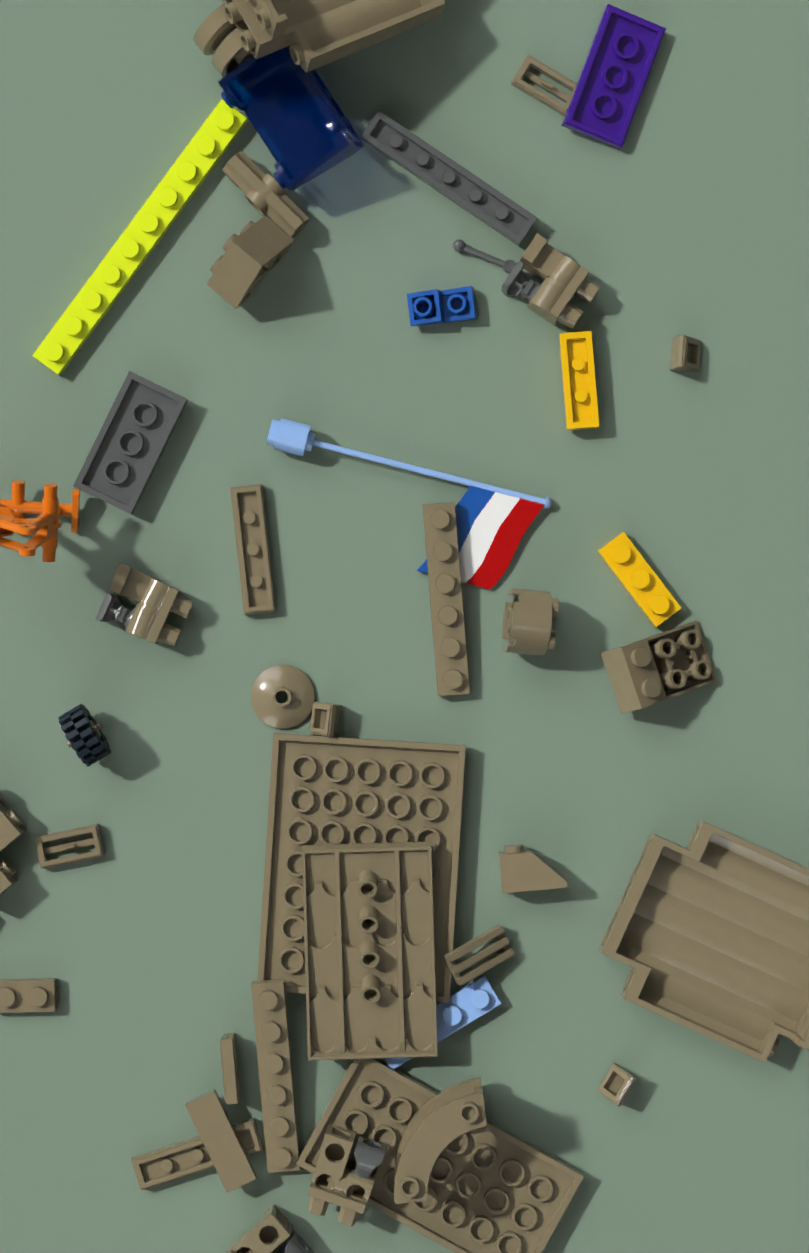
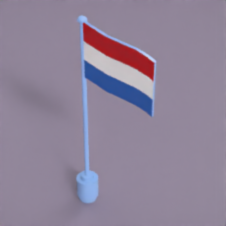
[267,418,552,589]

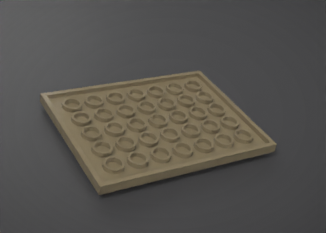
[257,733,466,1003]

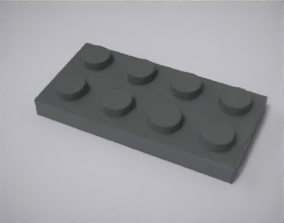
[73,371,188,515]

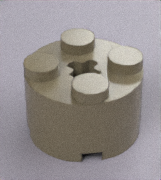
[502,588,559,656]

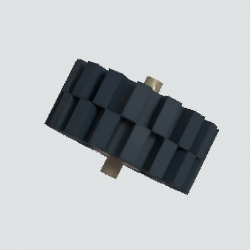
[58,704,111,767]

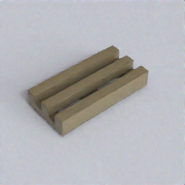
[511,55,577,117]
[34,824,105,869]
[444,925,515,986]
[220,1033,240,1105]

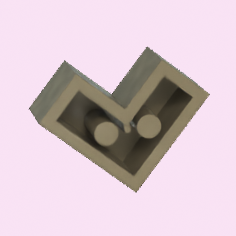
[207,216,294,309]

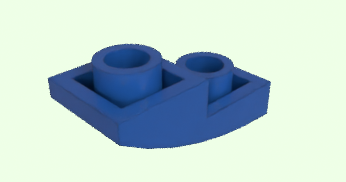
[407,286,478,326]

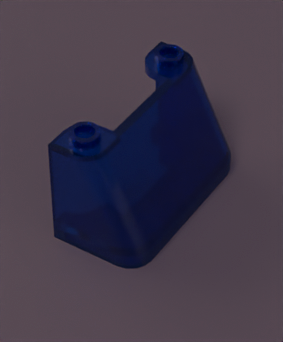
[218,45,364,191]

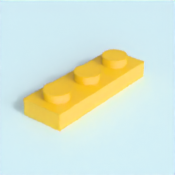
[559,331,600,430]
[597,532,681,627]

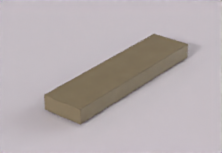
[230,484,276,615]
[131,1118,264,1191]

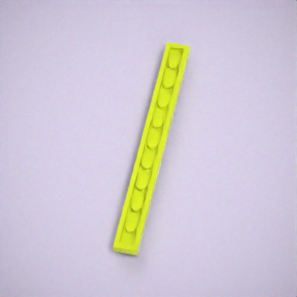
[32,99,248,376]

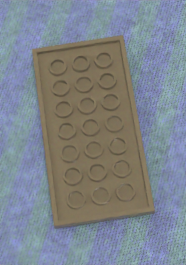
[296,1058,584,1253]

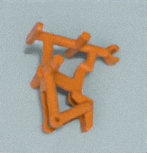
[0,480,80,562]

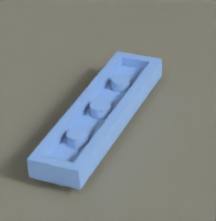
[384,974,501,1069]

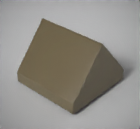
[670,335,701,372]
[310,702,342,737]
[597,1063,637,1107]

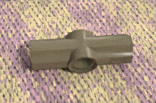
[222,151,310,238]

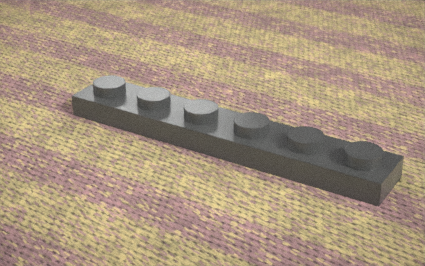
[361,110,537,246]

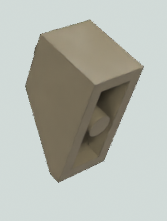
[498,844,567,894]

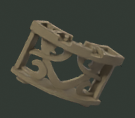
[394,1077,487,1204]

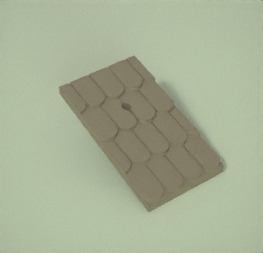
[302,841,438,1060]

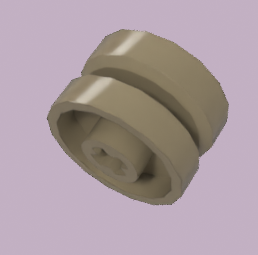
[193,3,257,78]

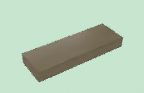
[185,1089,257,1193]

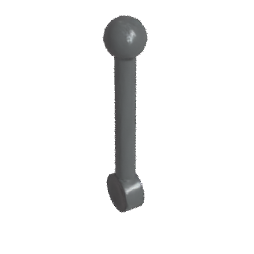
[453,239,516,273]

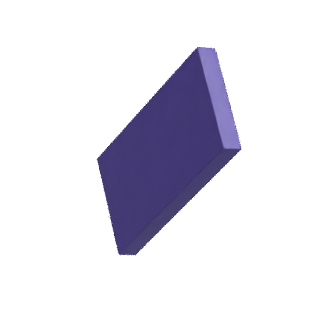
[561,4,666,150]

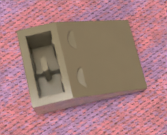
[601,620,717,714]

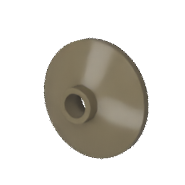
[251,665,315,729]

